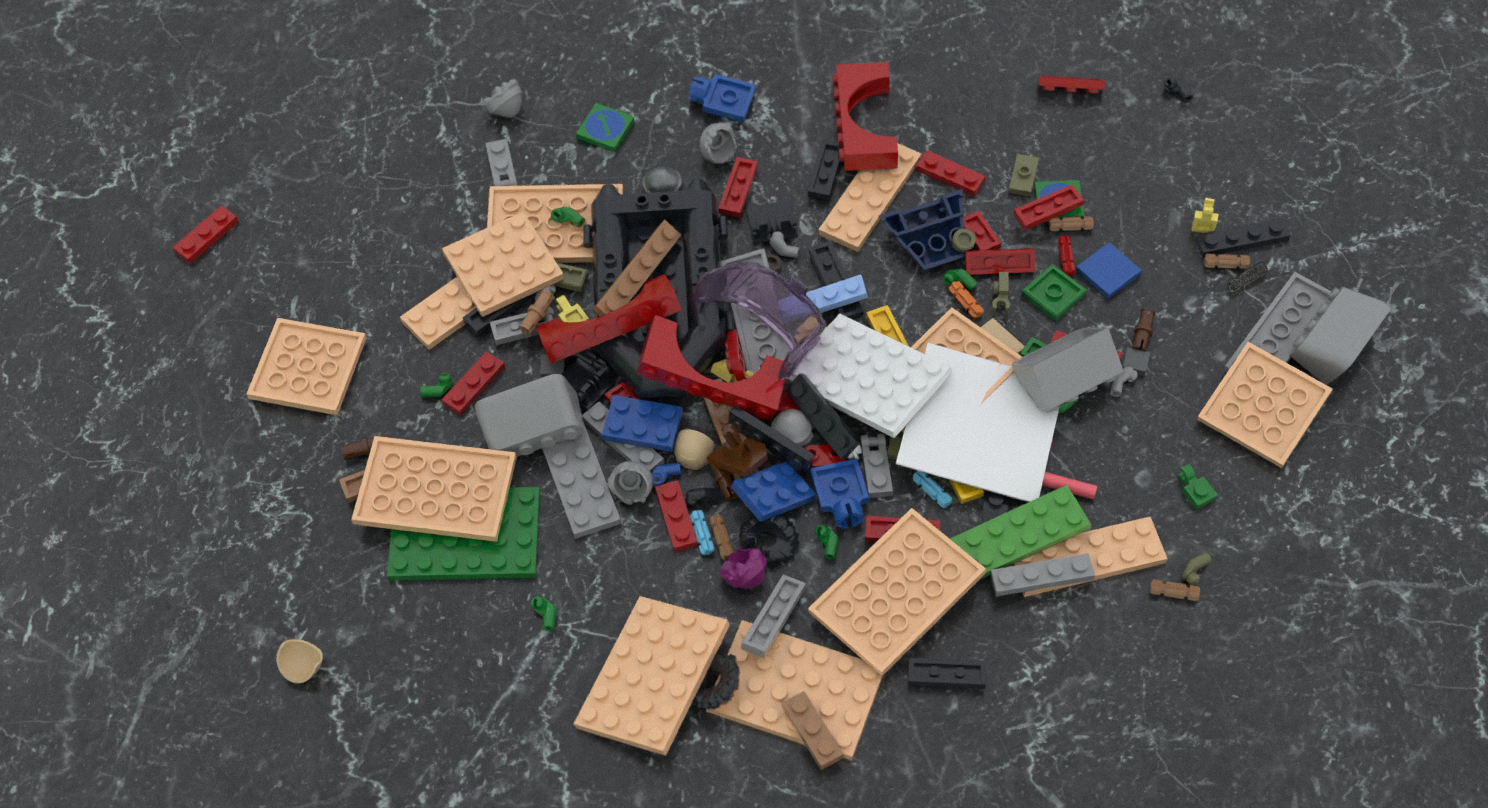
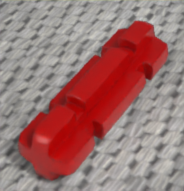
[1058,235,1076,276]

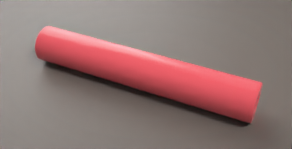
[1042,472,1098,500]

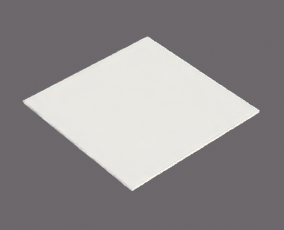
[896,343,1060,502]

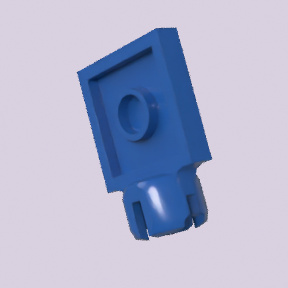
[688,74,756,123]
[810,459,869,529]

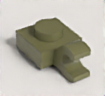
[992,272,1010,314]

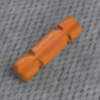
[949,281,984,319]

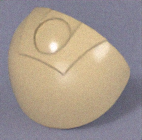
[674,429,716,470]
[277,639,323,683]

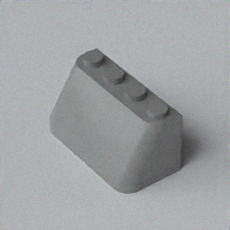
[1289,287,1391,385]
[1012,327,1124,412]
[475,374,585,457]

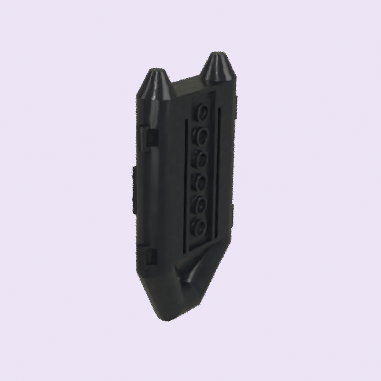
[583,178,735,400]

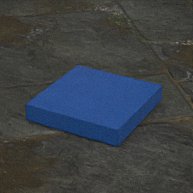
[1076,242,1142,299]

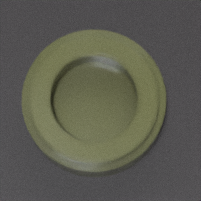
[952,229,976,253]

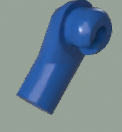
[651,463,681,487]

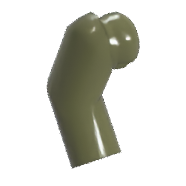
[1182,553,1211,585]

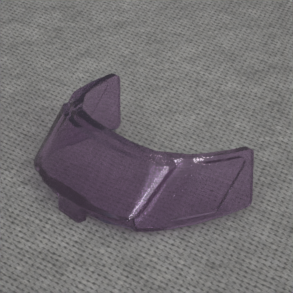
[692,262,826,380]

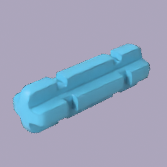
[913,471,952,509]
[690,510,715,555]

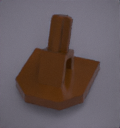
[707,424,768,478]

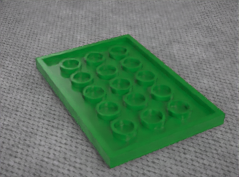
[387,487,540,581]

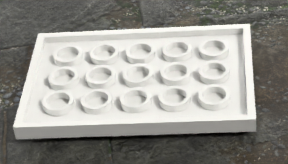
[784,314,952,438]

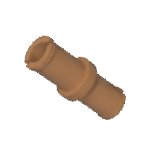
[518,290,555,335]

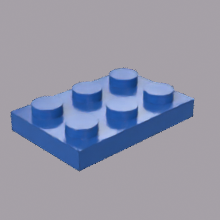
[602,395,683,452]
[731,461,816,522]

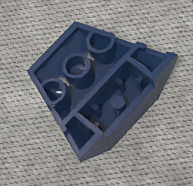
[879,189,965,271]

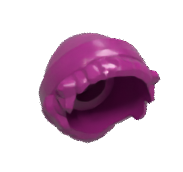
[719,548,767,589]

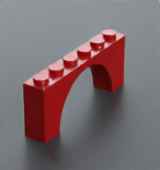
[832,62,898,171]
[536,274,682,363]
[636,315,789,421]

